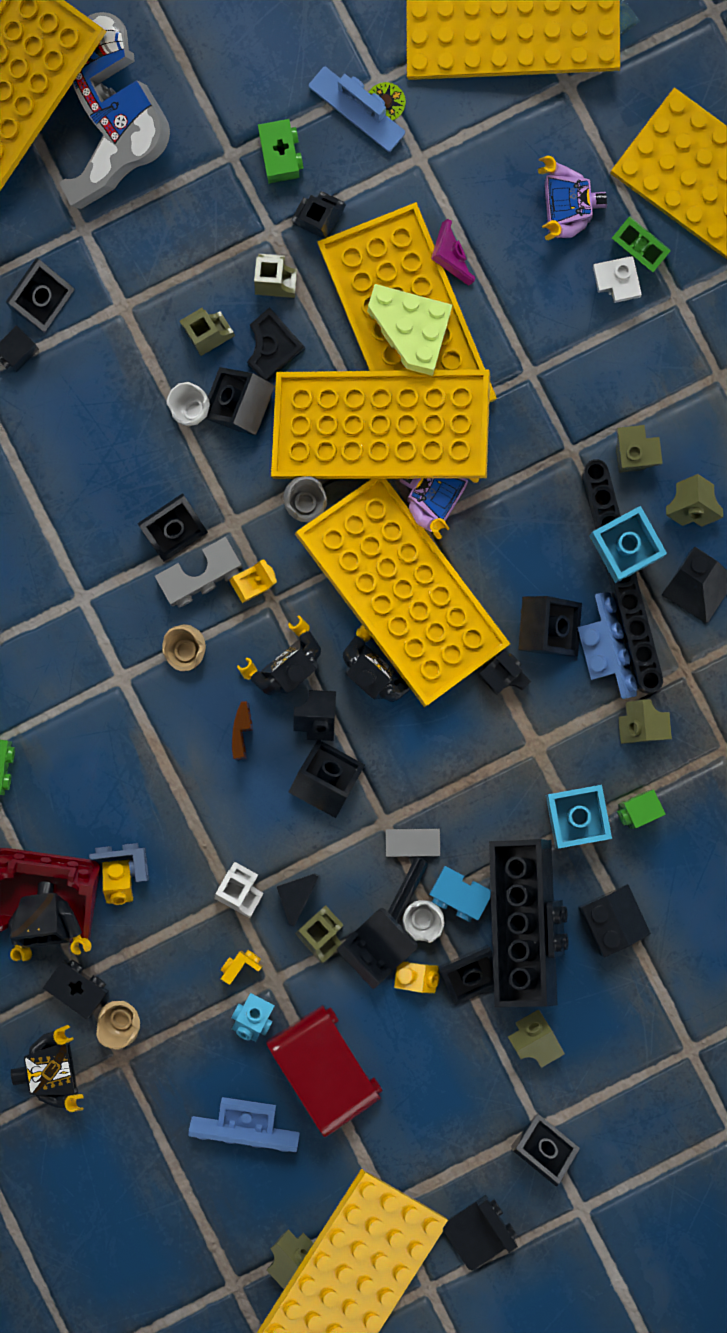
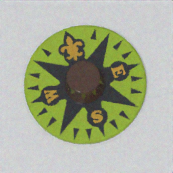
[368,82,406,120]

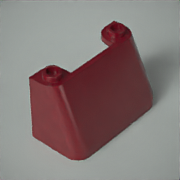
[0,848,100,944]
[267,1005,383,1137]

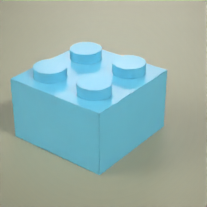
[589,506,667,583]
[546,785,612,849]

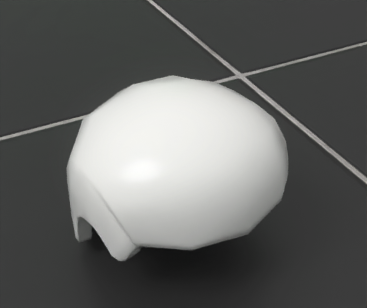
[167,382,210,426]
[403,900,445,943]

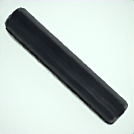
[388,857,428,923]

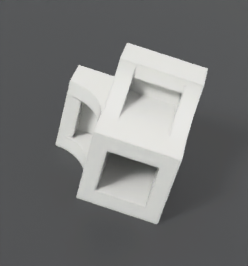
[593,256,642,303]
[214,862,263,918]

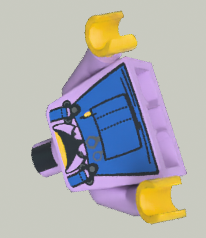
[538,156,607,241]
[400,478,479,539]

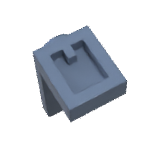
[89,843,149,882]

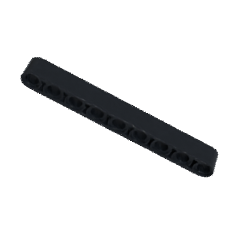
[582,459,663,694]

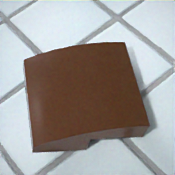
[232,701,253,760]

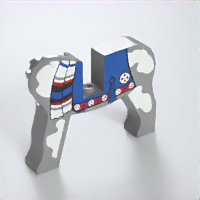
[59,12,170,209]

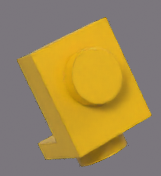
[229,559,277,603]
[103,860,133,905]
[220,950,263,985]
[394,961,439,993]

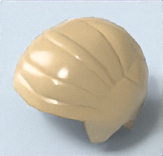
[162,624,206,671]
[96,1001,140,1049]

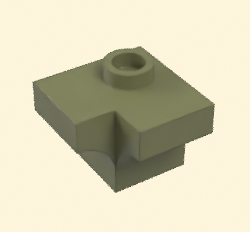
[254,254,297,298]
[180,308,235,356]
[616,425,663,473]
[666,474,723,527]
[619,699,672,744]
[295,905,344,963]
[508,1009,565,1068]
[267,1229,314,1289]

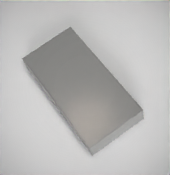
[386,829,440,857]

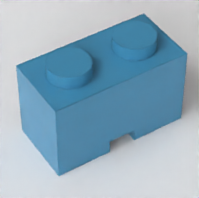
[429,866,491,922]

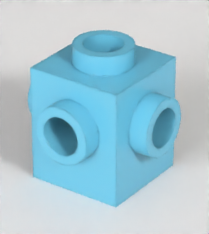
[231,993,275,1042]

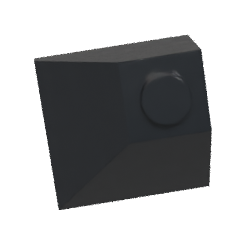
[661,547,727,624]

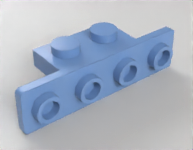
[309,66,405,152]
[578,592,637,699]
[188,1097,300,1152]

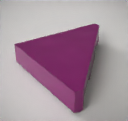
[431,219,475,286]

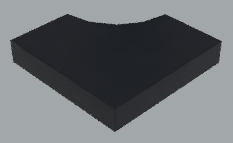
[247,307,305,381]

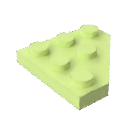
[367,284,452,376]

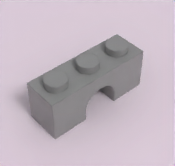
[155,536,243,608]

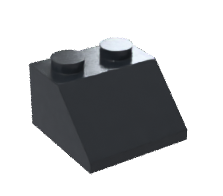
[204,367,275,435]
[519,596,582,656]
[289,740,365,818]
[579,884,651,958]

